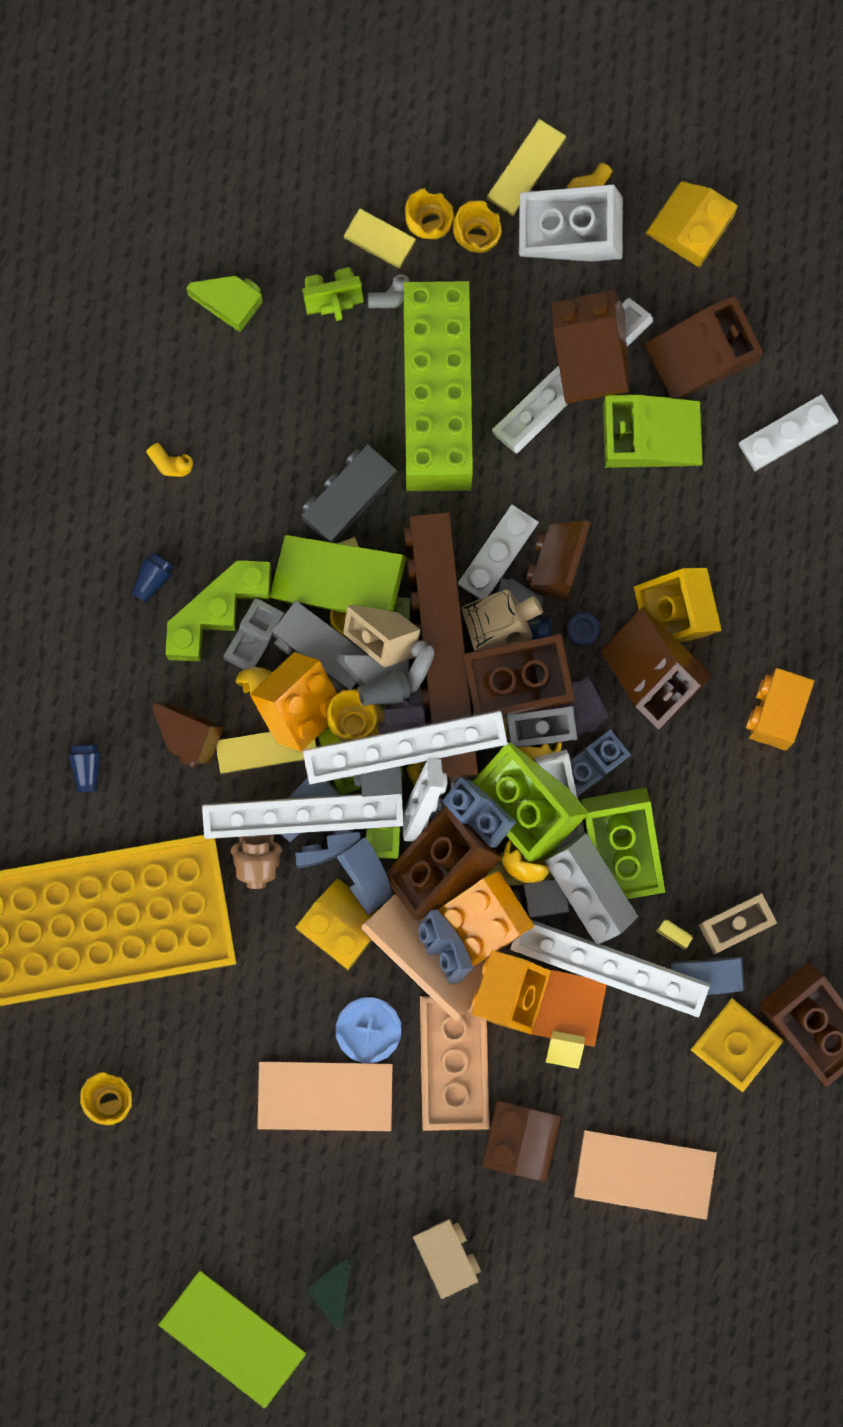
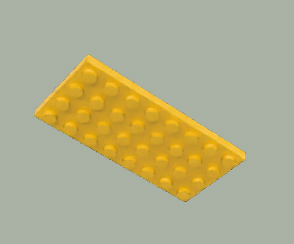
[0,835,237,1006]

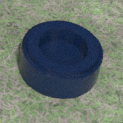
[567,613,600,646]

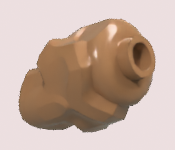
[230,834,283,889]

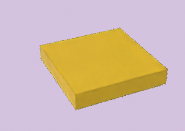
[690,998,784,1092]

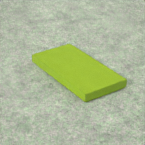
[269,535,407,613]
[159,1270,306,1408]

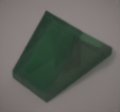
[306,1258,350,1329]

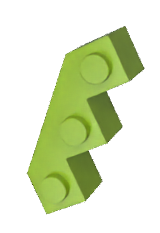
[166,560,271,662]

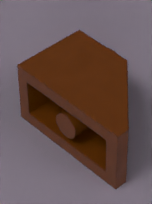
[152,702,224,767]

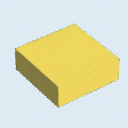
[656,920,693,949]
[546,1030,585,1069]

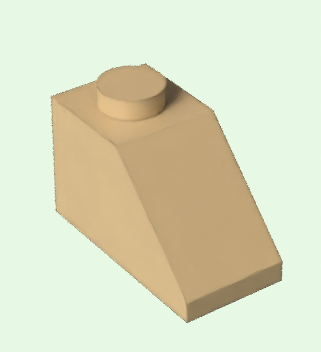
[343,605,420,668]

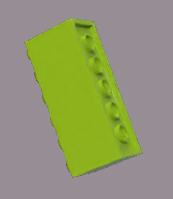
[403,281,473,491]

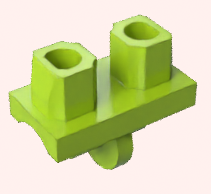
[302,267,364,321]

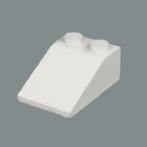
[519,185,623,261]

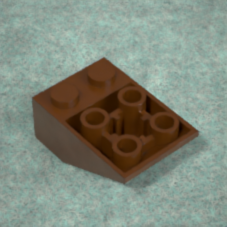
[644,295,763,399]
[601,607,713,730]

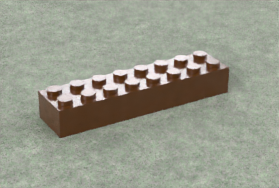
[404,512,478,784]

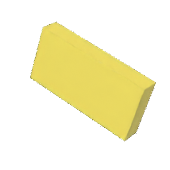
[344,209,415,268]

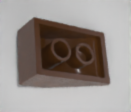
[552,289,629,404]
[525,521,591,602]
[463,634,576,716]
[386,806,503,921]
[758,962,843,1087]

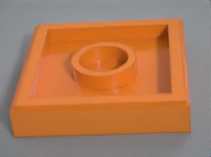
[532,969,607,1047]

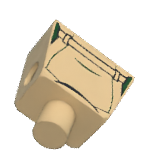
[461,590,543,652]

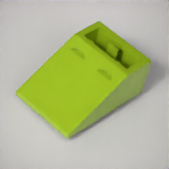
[603,395,702,468]

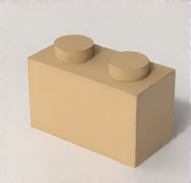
[699,894,777,955]
[413,1219,481,1299]

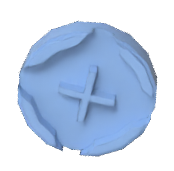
[336,997,401,1063]

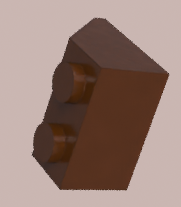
[481,1101,561,1182]

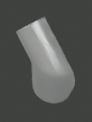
[368,274,410,308]
[406,641,435,691]

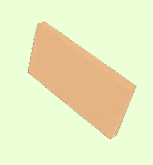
[360,894,484,1022]
[420,996,489,1131]
[258,1062,392,1131]
[574,1130,717,1220]

